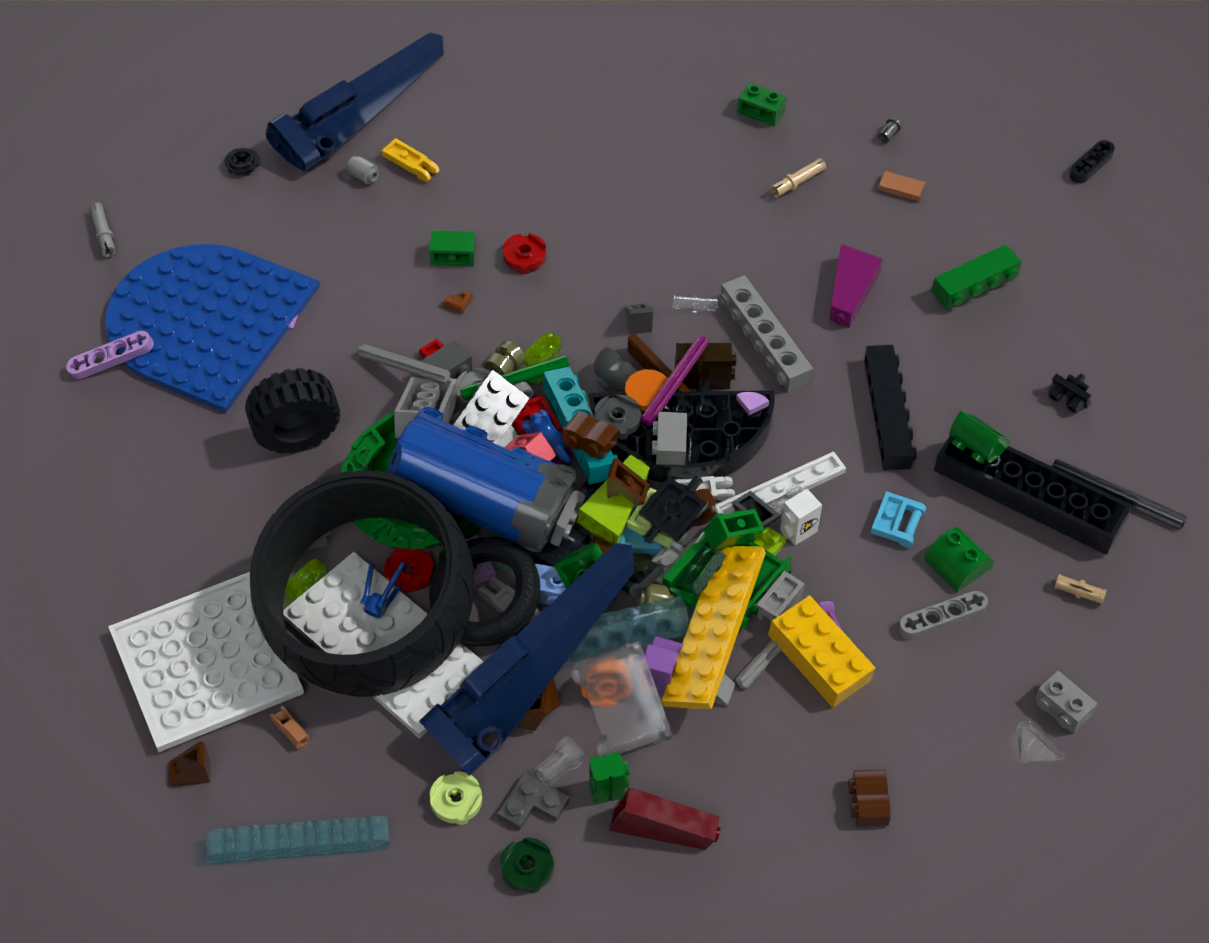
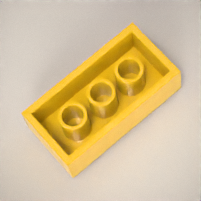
[768,595,876,708]

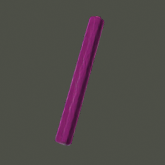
[641,335,709,426]

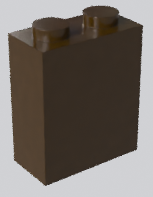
[675,343,737,389]

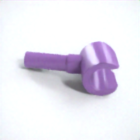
[819,601,843,631]

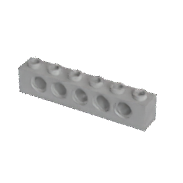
[719,275,813,392]

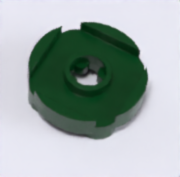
[500,838,554,893]

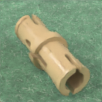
[1054,574,1107,605]

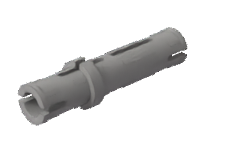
[89,203,116,257]

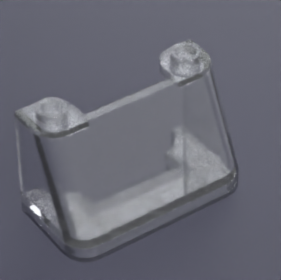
[571,641,672,757]

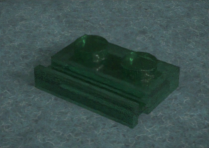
[674,546,727,595]

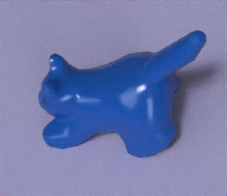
[521,410,571,464]

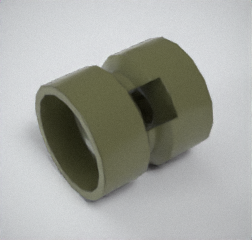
[483,340,526,375]

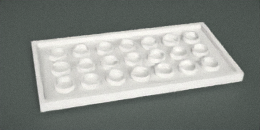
[283,552,483,739]

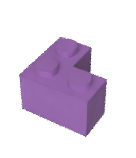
[637,636,684,697]

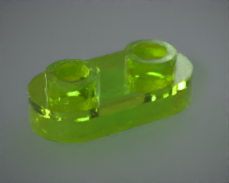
[524,333,561,367]
[284,559,326,600]

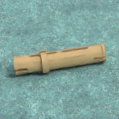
[770,158,826,198]

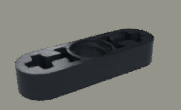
[1069,140,1115,183]

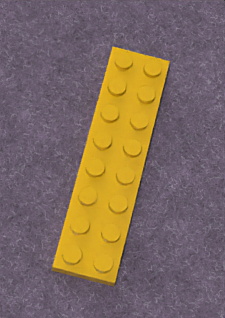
[661,546,766,710]

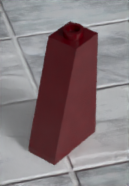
[609,787,721,850]

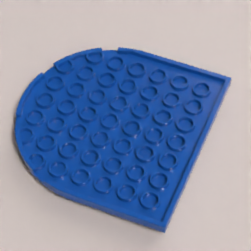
[106,244,320,413]

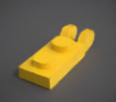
[381,139,440,182]

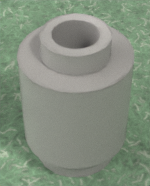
[346,156,379,184]

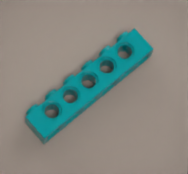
[543,366,618,485]

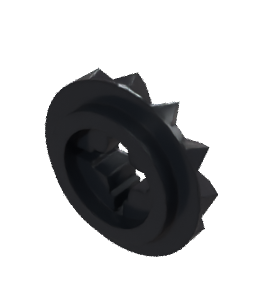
[224,148,259,175]

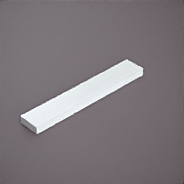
[715,451,846,516]

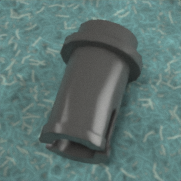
[878,117,902,143]

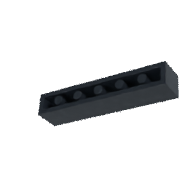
[864,345,917,471]

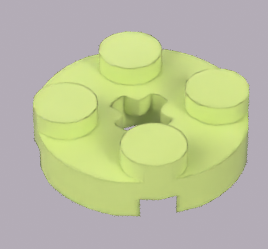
[430,771,482,825]

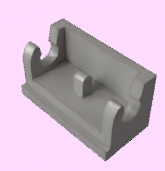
[756,571,805,628]

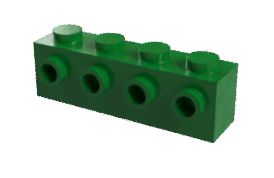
[931,244,1022,309]

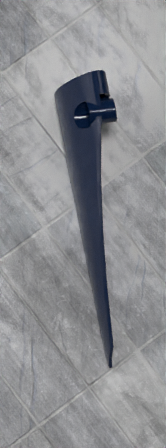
[265,32,444,171]
[419,543,635,776]

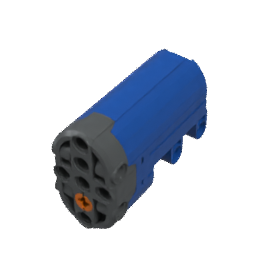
[386,407,577,552]

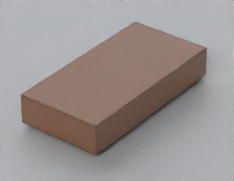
[878,171,926,202]

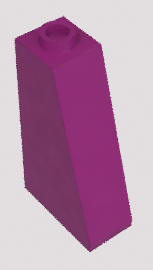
[829,244,883,328]

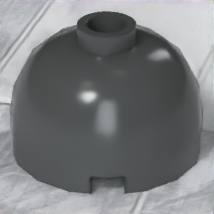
[594,346,637,390]

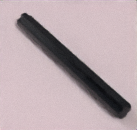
[1052,459,1187,529]

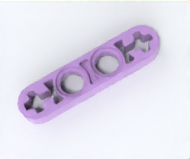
[66,331,154,379]

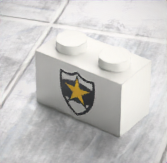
[780,489,822,545]

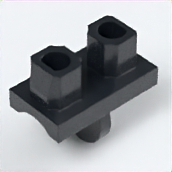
[1048,373,1091,414]

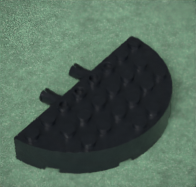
[589,378,775,482]

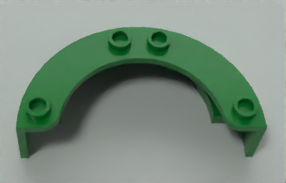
[341,412,477,549]

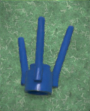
[360,562,405,618]

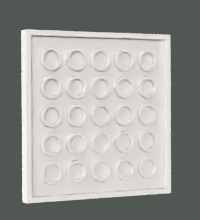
[108,572,304,752]

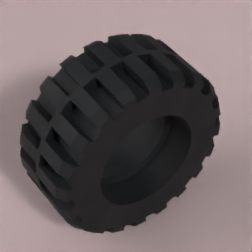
[245,368,340,453]

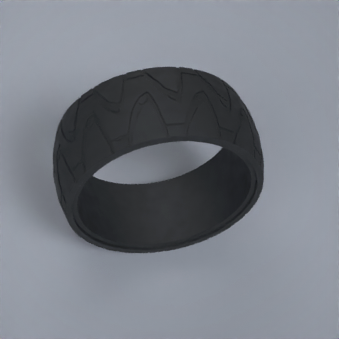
[250,470,475,697]

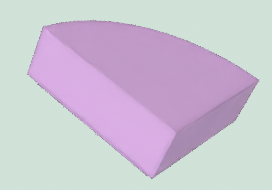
[736,392,769,415]

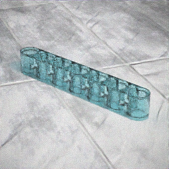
[205,816,390,863]

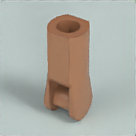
[269,706,310,749]

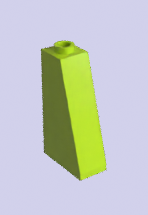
[577,455,650,545]

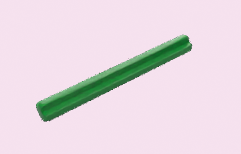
[460,355,570,401]

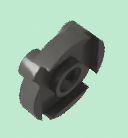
[595,394,642,440]

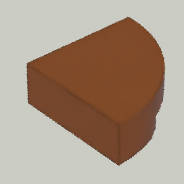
[443,292,473,314]

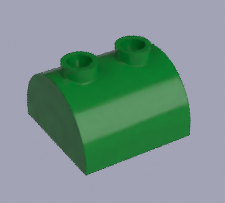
[949,410,1011,464]
[924,527,994,592]
[554,543,603,589]

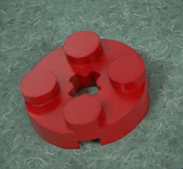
[503,233,547,274]
[384,548,433,592]

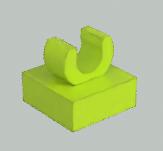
[753,527,787,556]

